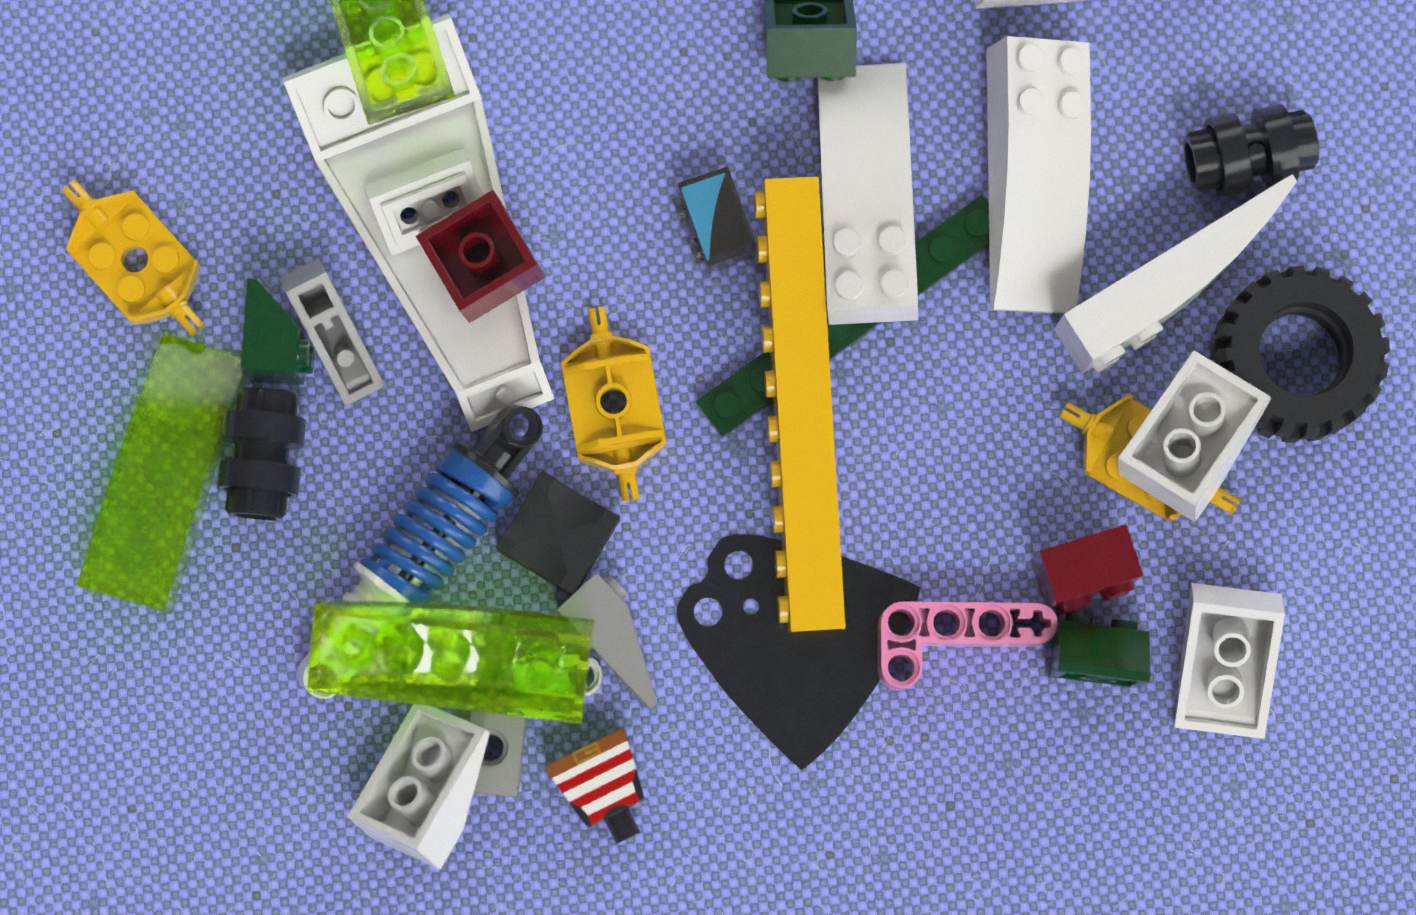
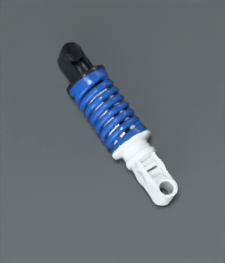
[298,405,543,699]

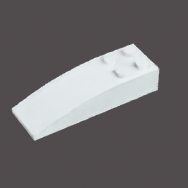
[987,36,1091,314]
[818,63,919,325]
[1054,174,1297,374]

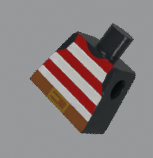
[545,728,645,844]

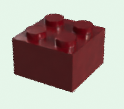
[416,190,546,323]
[1030,524,1144,615]

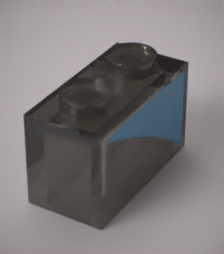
[672,166,757,275]

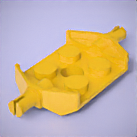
[62,179,205,337]
[561,307,667,502]
[1059,394,1241,522]

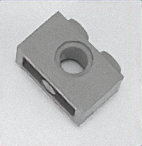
[461,700,528,798]

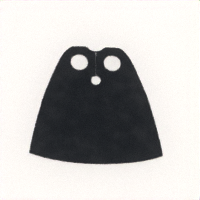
[677,534,920,770]

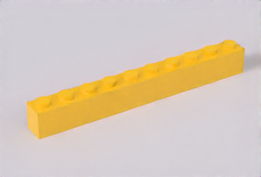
[753,177,845,632]

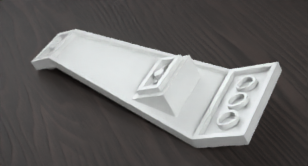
[282,13,554,432]

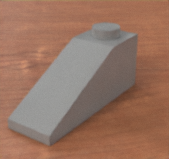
[279,258,385,406]
[557,573,657,711]

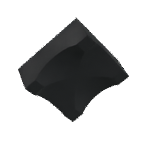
[495,470,620,596]

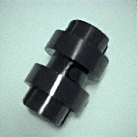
[1183,104,1319,197]
[217,387,306,521]

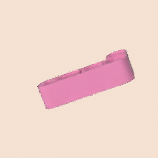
[877,602,1058,691]

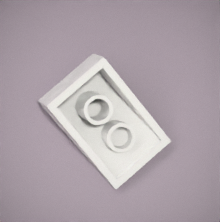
[1118,350,1271,522]
[1174,583,1285,739]
[347,699,490,870]

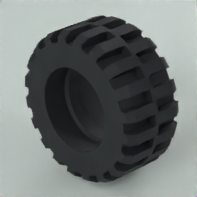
[1210,266,1390,443]

